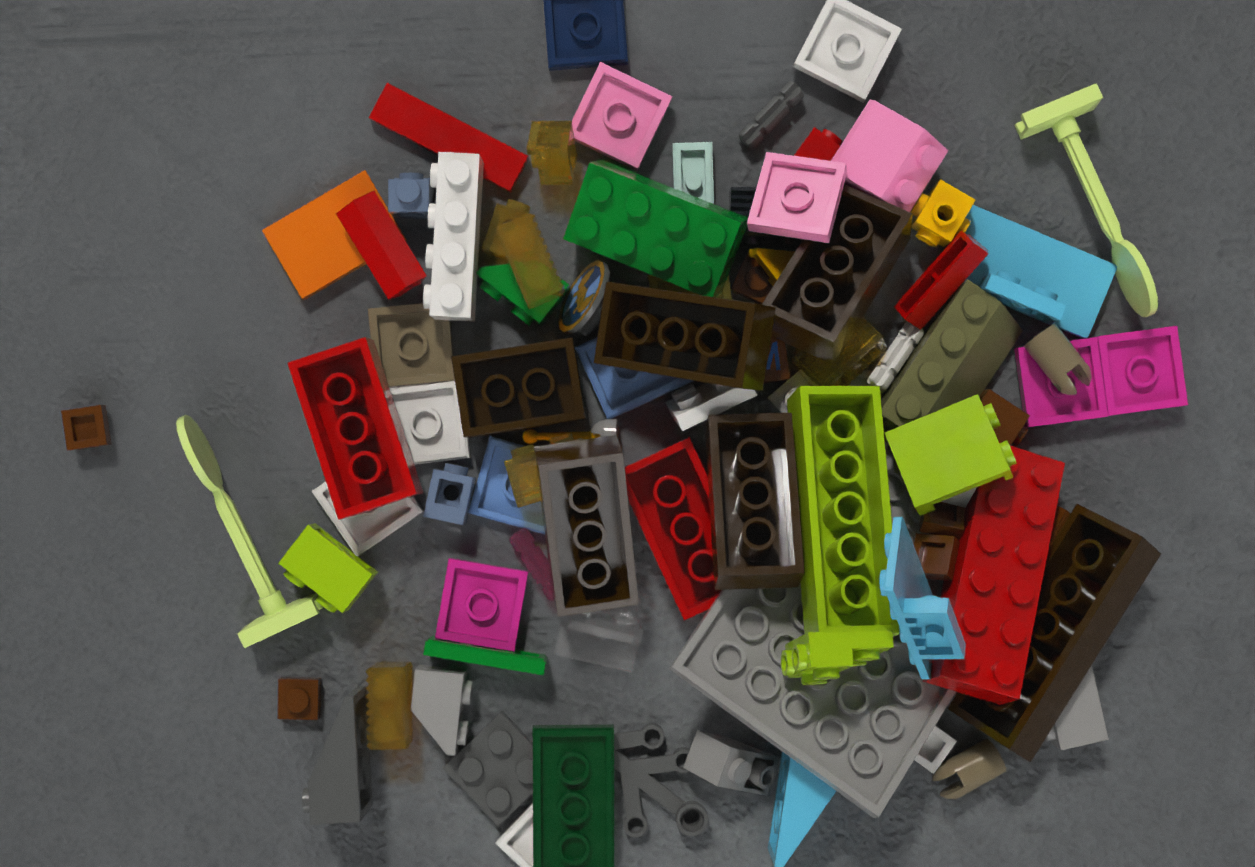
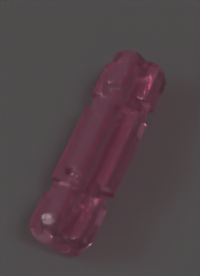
[509,528,554,601]

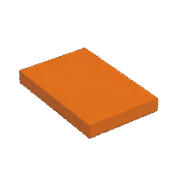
[262,170,407,300]

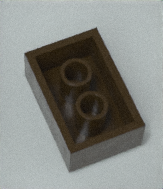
[451,338,586,438]

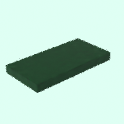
[532,724,614,867]

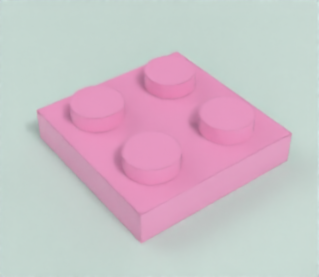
[566,62,672,171]
[747,152,847,243]

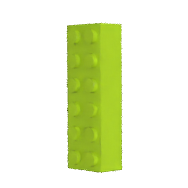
[787,386,899,637]

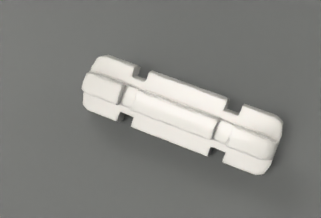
[867,322,924,393]

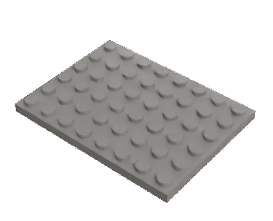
[669,432,956,818]

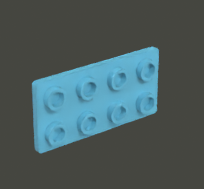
[965,205,1117,339]
[879,517,966,679]

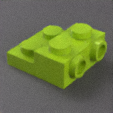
[781,630,894,685]

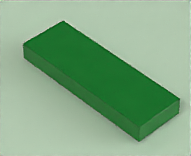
[423,635,548,675]

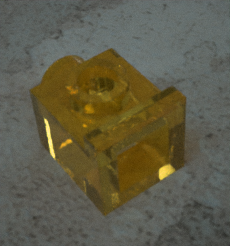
[527,121,577,185]
[481,199,537,263]

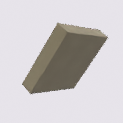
[368,303,455,387]

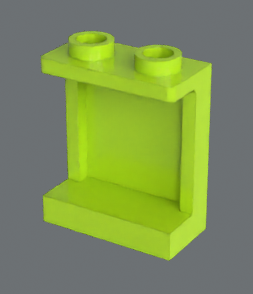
[885,394,1017,516]

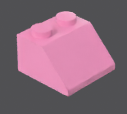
[831,99,948,212]

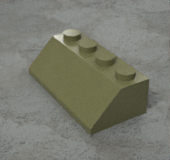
[881,279,1023,431]

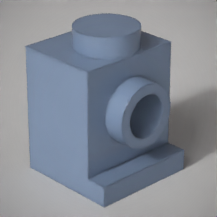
[388,173,435,219]
[423,463,476,525]

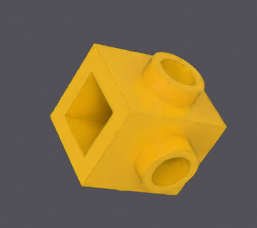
[910,179,975,247]

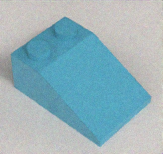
[768,752,836,867]

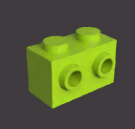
[278,523,378,613]

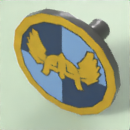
[558,260,610,336]

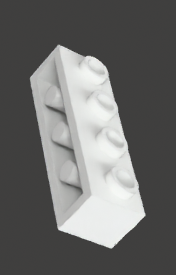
[423,152,484,322]

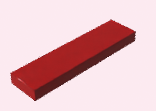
[369,83,529,193]

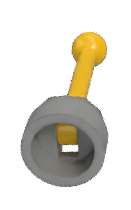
[523,419,619,445]

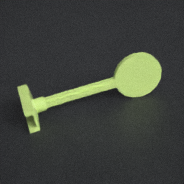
[1014,83,1158,317]
[176,415,323,648]

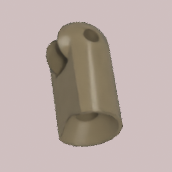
[1024,323,1092,395]
[932,738,1006,799]

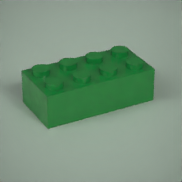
[563,160,748,297]

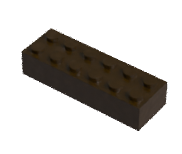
[948,504,1161,762]

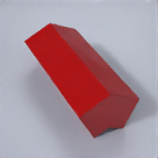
[336,190,427,300]
[894,230,989,330]

